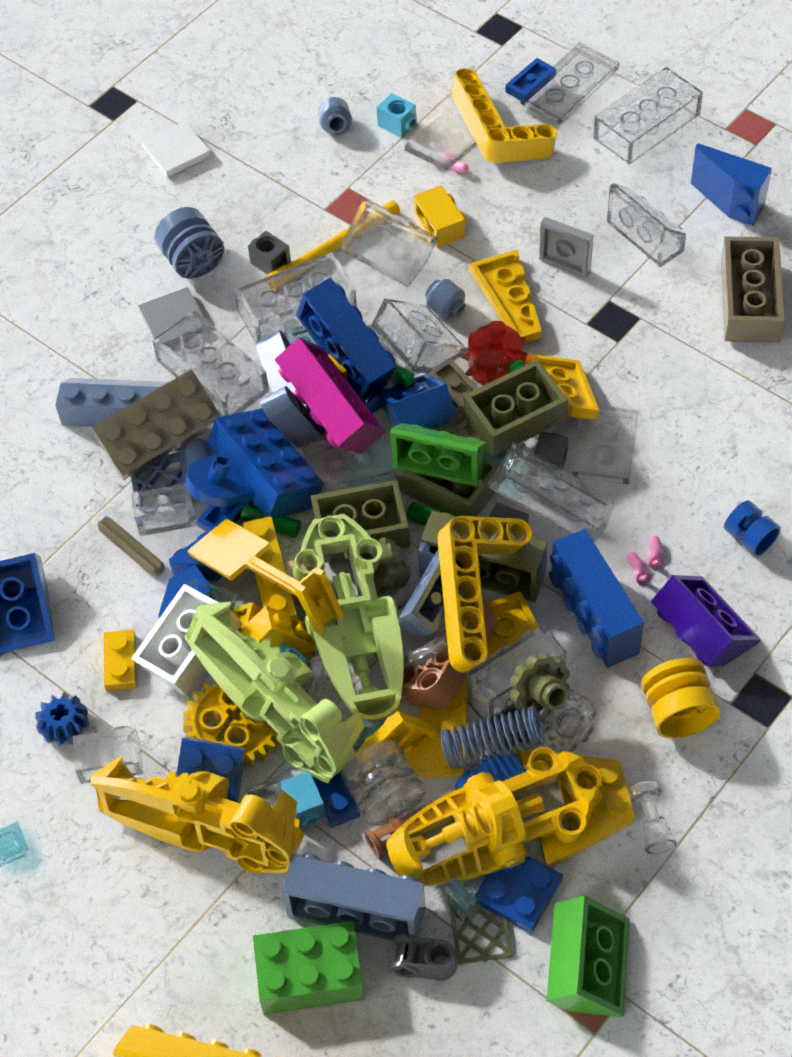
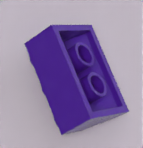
[650,575,761,667]

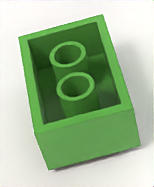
[253,920,365,1015]

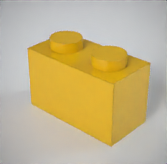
[414,185,467,248]

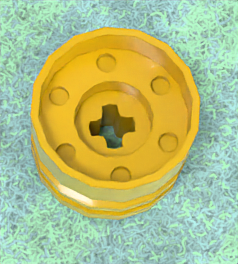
[641,658,721,738]

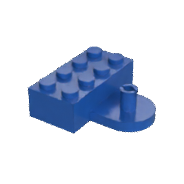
[185,408,325,519]

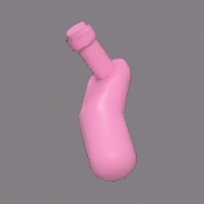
[434,155,469,173]
[648,536,663,569]
[627,552,652,585]

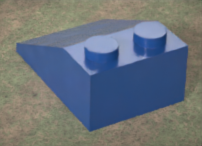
[691,143,772,226]
[376,373,457,428]
[0,553,55,654]

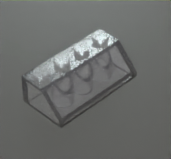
[489,441,614,542]

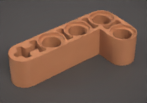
[401,597,498,709]

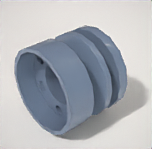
[154,207,225,279]

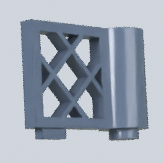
[131,439,214,516]

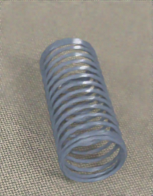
[441,706,545,770]

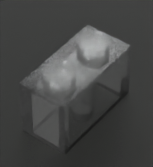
[131,483,198,536]
[73,726,143,784]

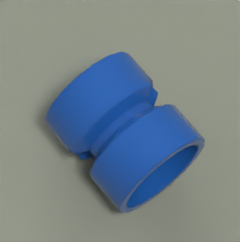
[723,500,781,556]

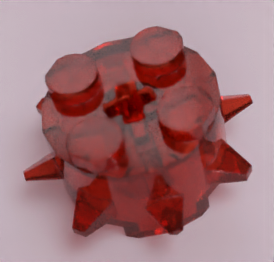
[457,320,528,386]

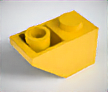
[243,606,317,654]

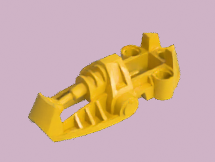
[386,747,603,887]
[91,756,304,874]

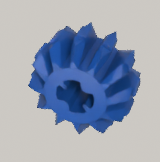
[35,692,89,747]

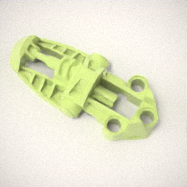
[293,514,404,720]
[184,602,364,783]

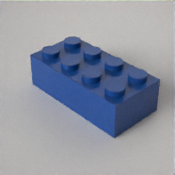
[296,277,397,400]
[549,529,644,668]

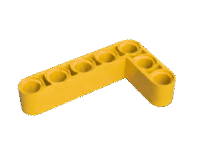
[452,68,558,163]
[438,516,532,673]

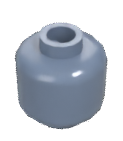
[318,97,352,135]
[425,279,466,319]

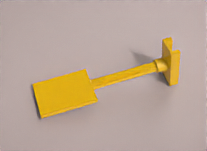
[187,518,344,635]

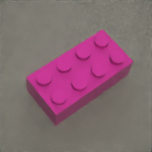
[274,337,386,454]

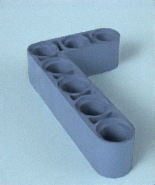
[255,330,323,448]

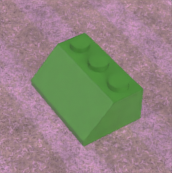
[390,423,487,487]
[546,895,630,1017]

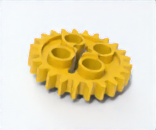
[183,680,280,768]

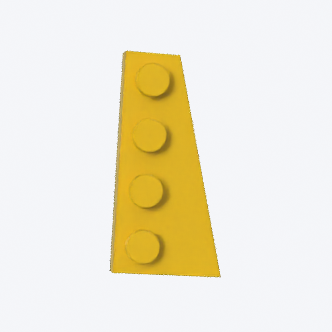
[469,249,542,345]

